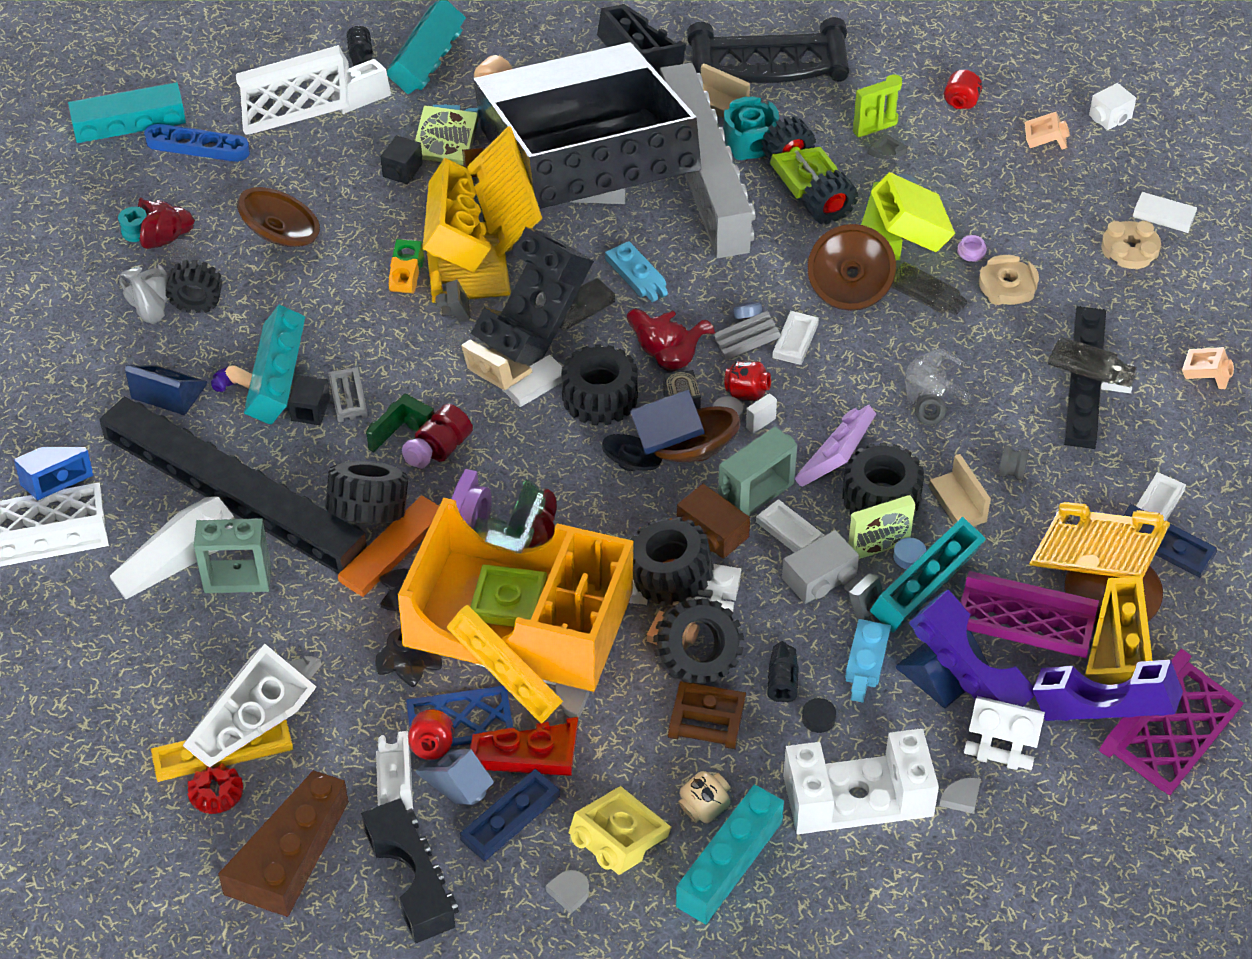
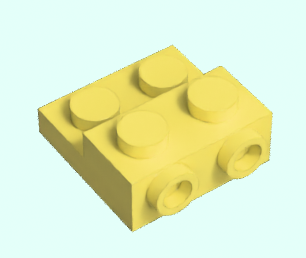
[568,786,671,875]

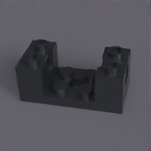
[470,227,594,365]

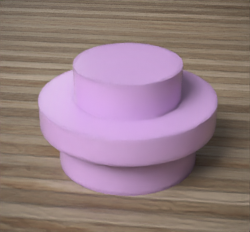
[957,235,987,262]
[402,438,432,469]

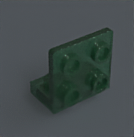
[473,479,546,554]

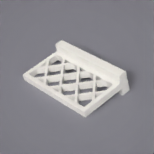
[236,45,349,135]
[0,483,109,566]

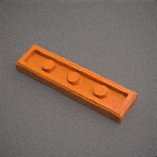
[338,495,439,597]

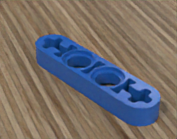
[144,124,250,162]

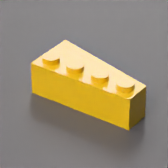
[423,158,491,273]

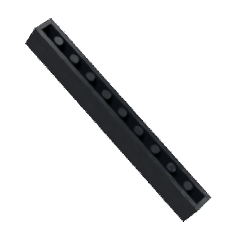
[99,396,367,574]

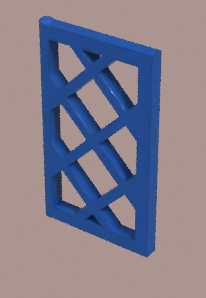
[406,686,513,751]

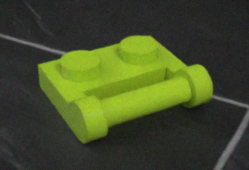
[853,74,903,138]

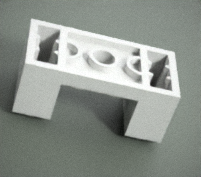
[783,728,939,834]

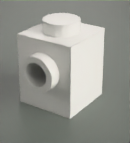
[1089,83,1136,130]

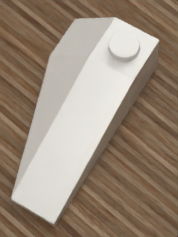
[110,497,235,599]
[183,644,316,767]

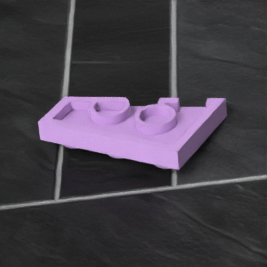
[795,405,876,487]

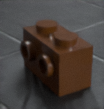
[677,483,750,559]

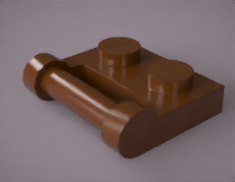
[668,681,746,750]

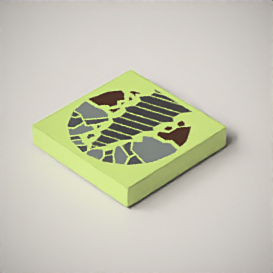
[415,106,479,165]
[848,495,915,559]

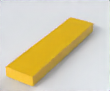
[446,604,563,724]
[151,719,293,782]

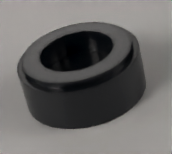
[802,698,836,733]

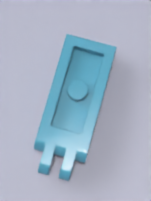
[605,241,668,302]

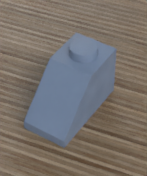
[415,749,494,805]

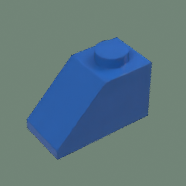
[14,447,94,501]

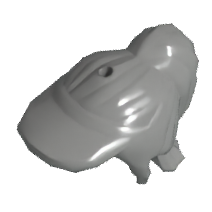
[119,265,168,325]

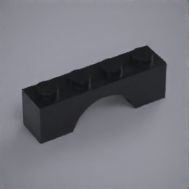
[361,798,459,944]

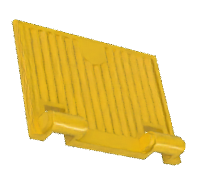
[467,126,543,257]
[424,222,511,303]
[1029,502,1170,579]

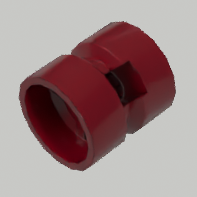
[415,404,473,462]

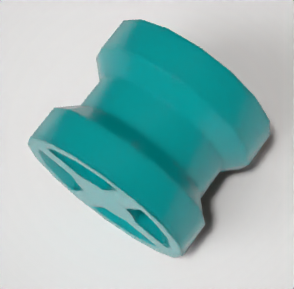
[118,207,147,242]

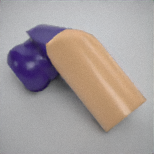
[211,366,252,392]

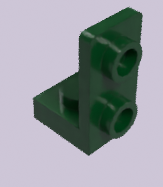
[366,393,434,453]

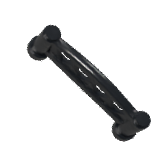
[687,17,849,83]

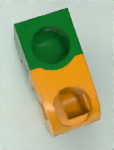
[389,239,425,294]

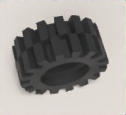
[166,260,222,313]

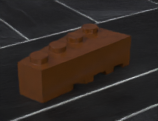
[218,770,349,917]

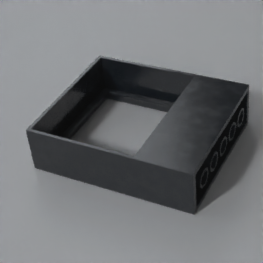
[473,42,702,209]

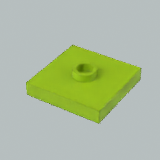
[470,564,547,627]

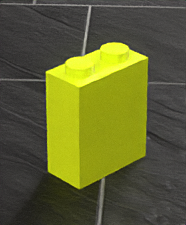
[871,172,955,252]

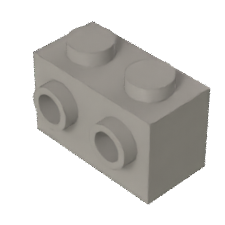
[782,530,859,604]

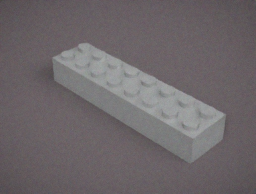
[660,63,756,259]

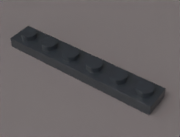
[1064,306,1106,449]

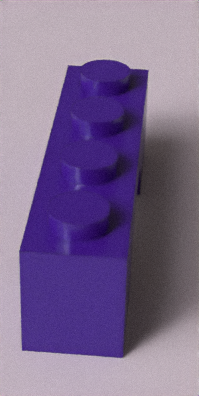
[908,589,1035,707]
[1033,660,1183,721]

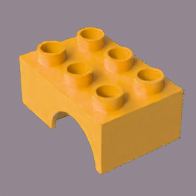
[398,497,634,692]

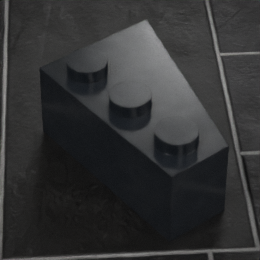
[597,4,686,75]

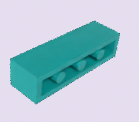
[386,0,466,94]
[68,82,186,143]
[244,304,306,424]
[870,517,986,633]
[676,784,784,925]

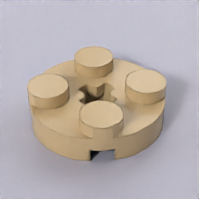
[1101,221,1161,269]
[979,255,1039,305]

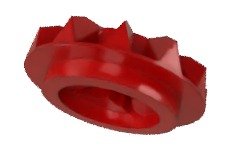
[187,763,243,814]

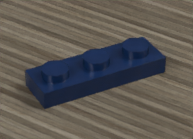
[1123,504,1217,578]
[460,769,560,862]

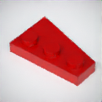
[470,717,578,776]

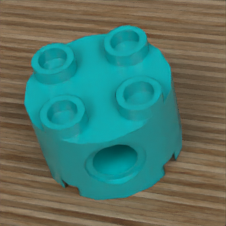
[723,96,779,160]

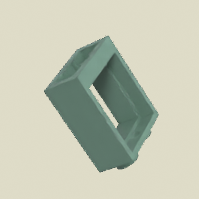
[718,426,797,516]
[194,519,271,593]

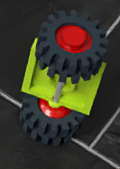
[761,116,858,225]

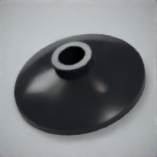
[602,434,662,471]

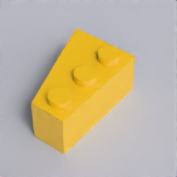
[1085,576,1153,685]

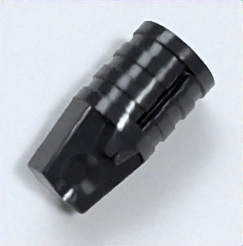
[346,26,373,67]
[767,641,799,702]

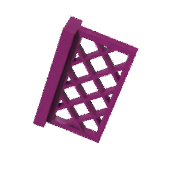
[960,571,1099,658]
[1099,648,1244,796]

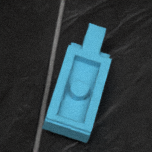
[845,619,891,703]

